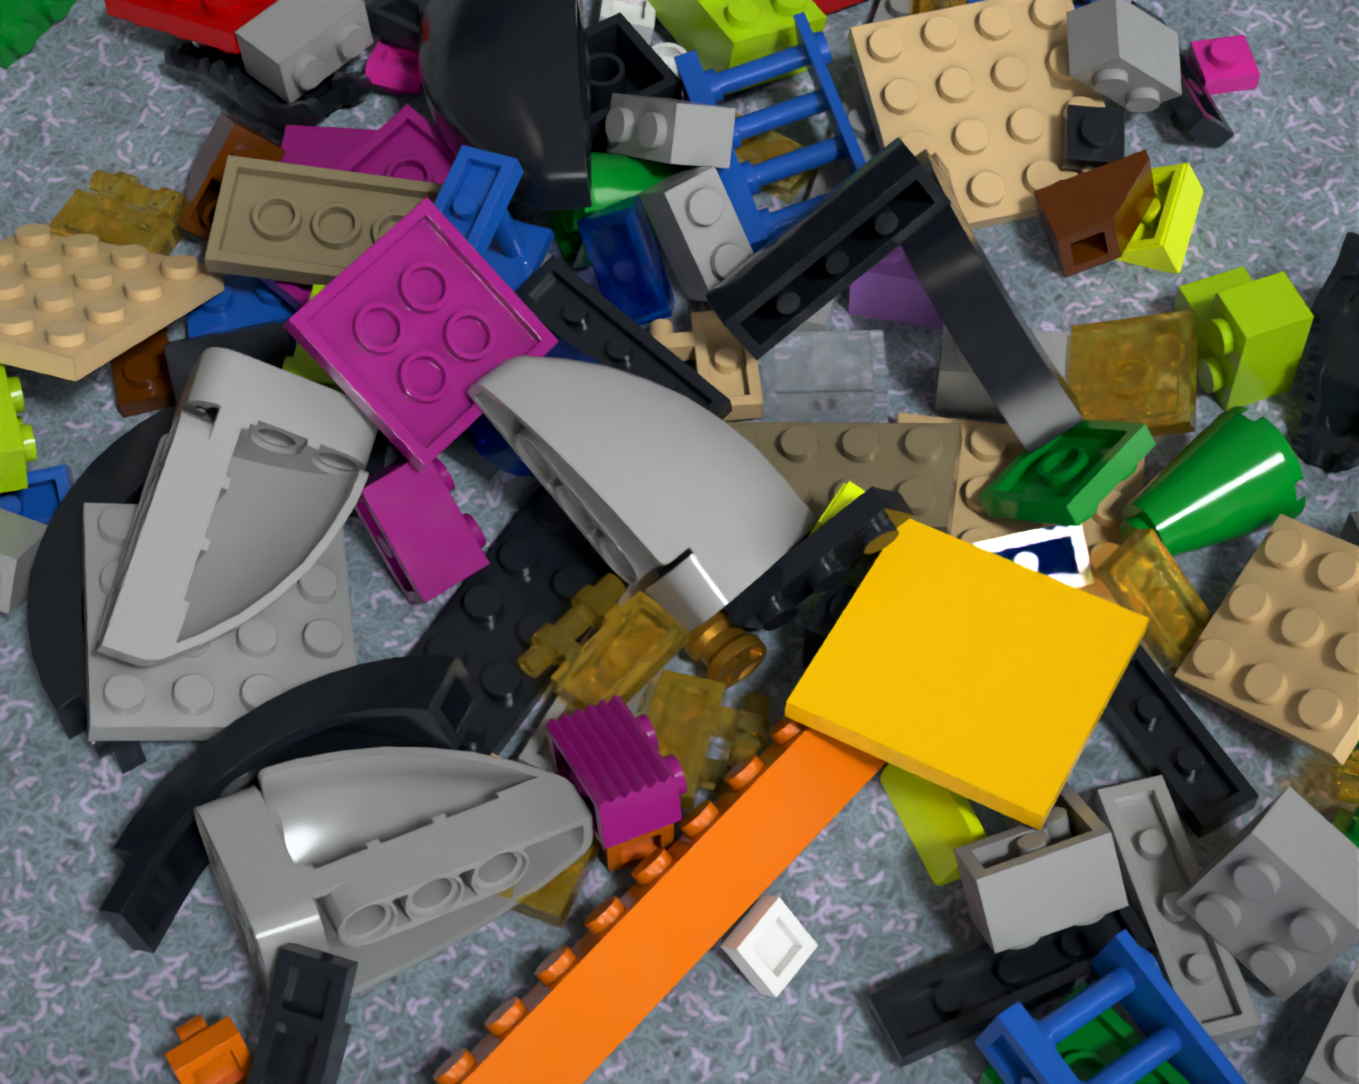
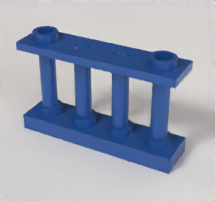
[674,12,866,254]
[434,145,555,292]
[974,929,1247,1084]

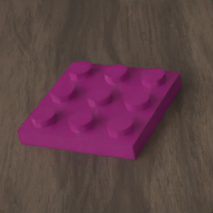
[283,197,559,472]

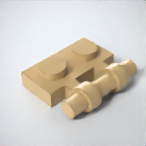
[649,310,764,421]

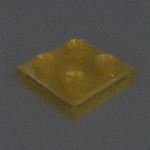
[1069,310,1198,437]

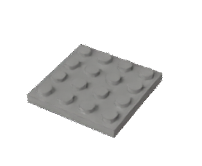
[81,502,357,741]

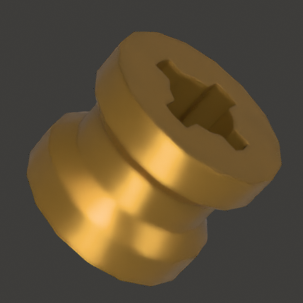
[683,608,767,690]

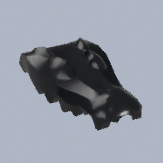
[164,41,372,129]
[1291,232,1359,472]

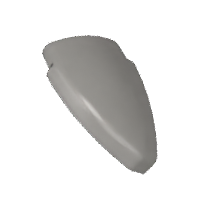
[95,347,378,666]
[467,355,819,636]
[194,746,593,1004]

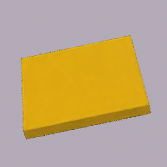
[785,518,1149,830]

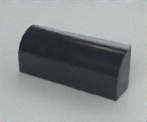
[706,137,951,361]

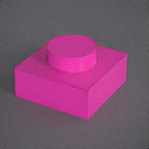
[1188,35,1260,95]
[365,38,422,95]

